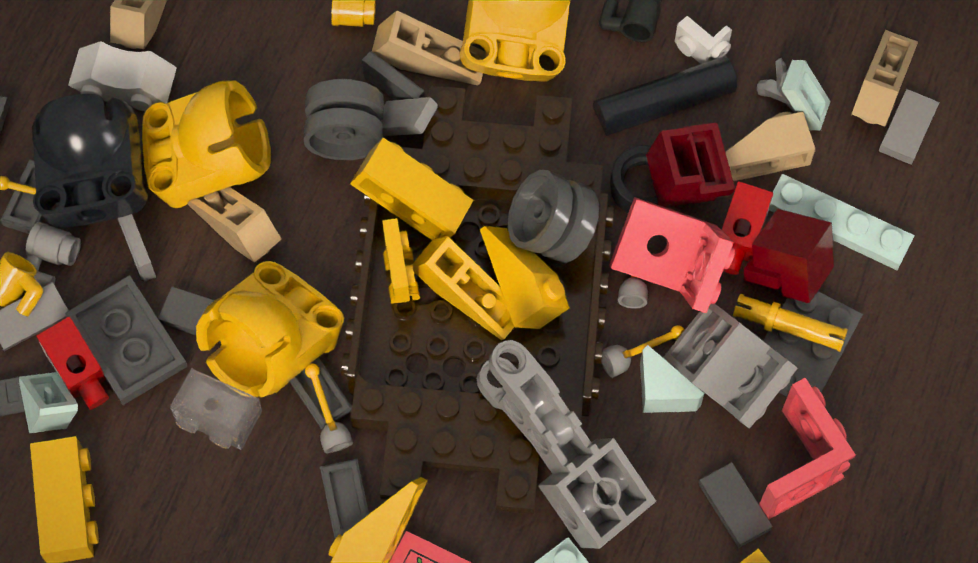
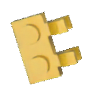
[382,218,420,304]

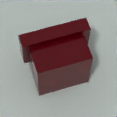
[646,123,735,207]
[744,209,834,303]

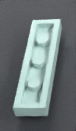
[769,174,915,270]

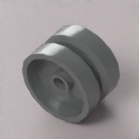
[303,79,384,160]
[508,170,599,263]

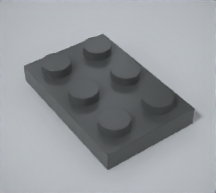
[65,275,188,405]
[763,291,863,397]

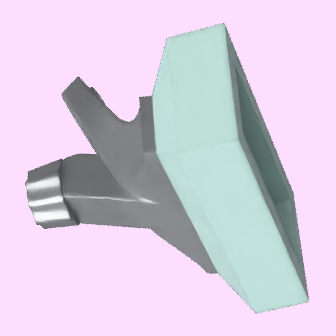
[757,58,830,131]

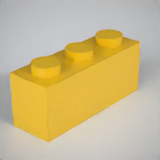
[350,138,474,240]
[30,436,99,563]

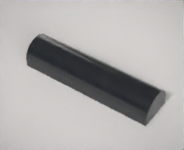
[593,56,737,136]

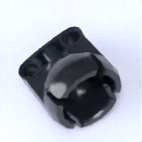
[32,94,148,228]

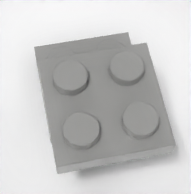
[663,304,798,429]

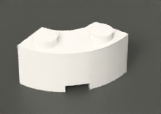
[68,41,177,111]

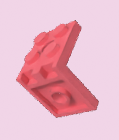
[609,197,735,313]
[759,378,856,520]

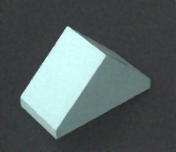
[640,345,705,413]
[19,372,78,433]

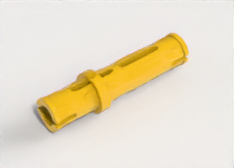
[733,294,848,352]

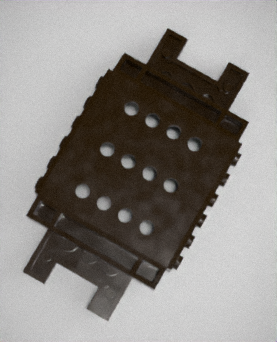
[341,85,614,514]

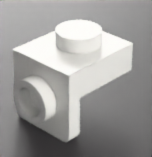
[675,16,732,64]

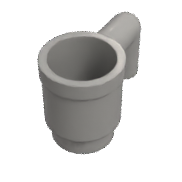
[26,222,81,287]

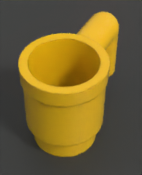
[332,0,376,27]
[0,252,43,316]

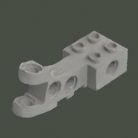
[477,340,656,549]

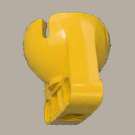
[459,0,571,82]
[142,80,271,208]
[196,261,344,398]

